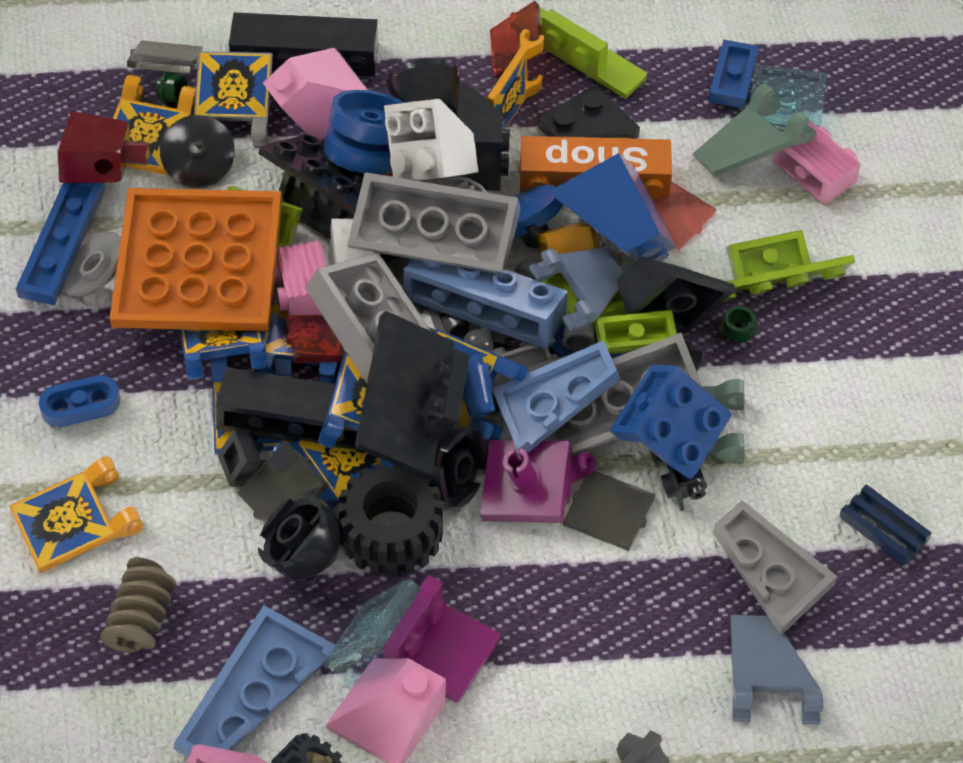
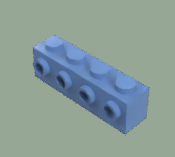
[404,259,567,349]

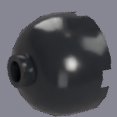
[418,425,487,508]
[258,492,342,579]

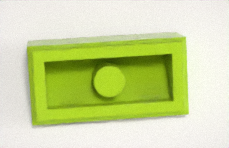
[593,310,677,354]

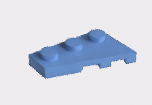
[492,341,620,453]

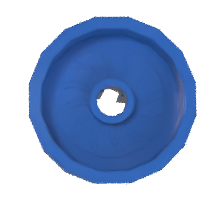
[323,90,404,175]

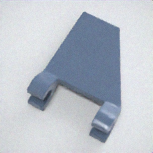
[529,247,623,332]
[730,615,823,725]

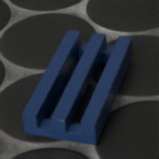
[839,484,932,566]

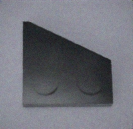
[538,85,640,139]

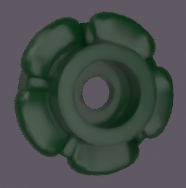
[156,71,188,107]
[720,306,758,343]

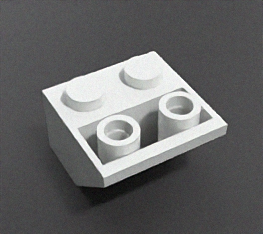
[384,99,478,180]

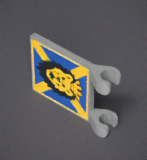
[194,51,273,147]

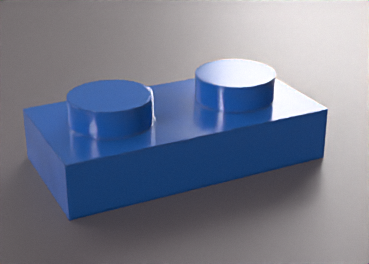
[709,39,759,109]

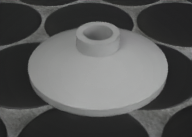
[63,232,121,296]

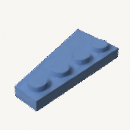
[173,605,338,758]

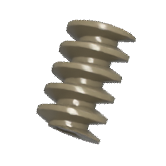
[100,557,177,653]

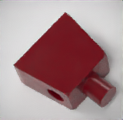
[57,111,150,183]

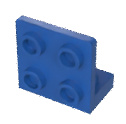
[609,364,732,479]

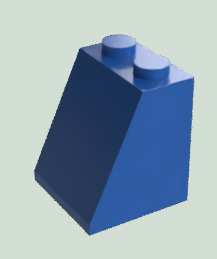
[551,153,676,261]

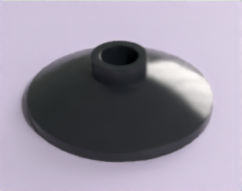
[160,115,235,188]

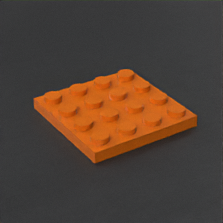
[110,188,283,332]

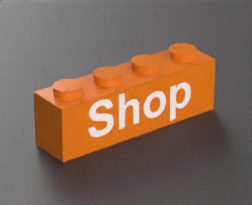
[520,136,672,199]

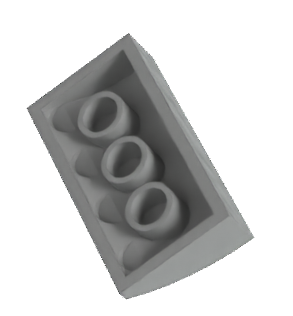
[347,172,521,274]
[305,252,430,383]
[547,333,703,455]

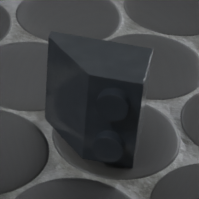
[457,83,510,191]
[617,256,736,334]

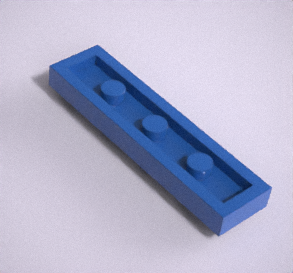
[16,183,106,305]

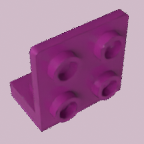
[383,575,500,703]

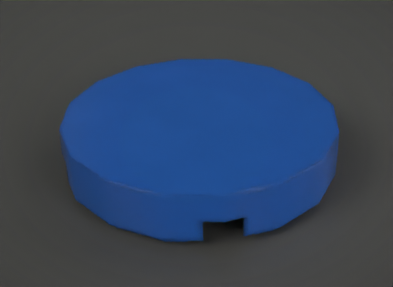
[514,185,563,238]

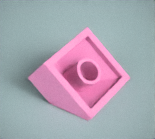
[263,48,368,145]
[326,658,446,763]

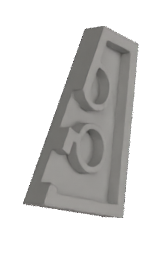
[713,500,837,636]

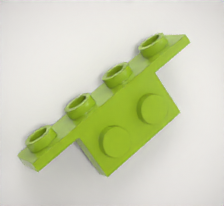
[513,5,647,99]
[725,230,855,301]

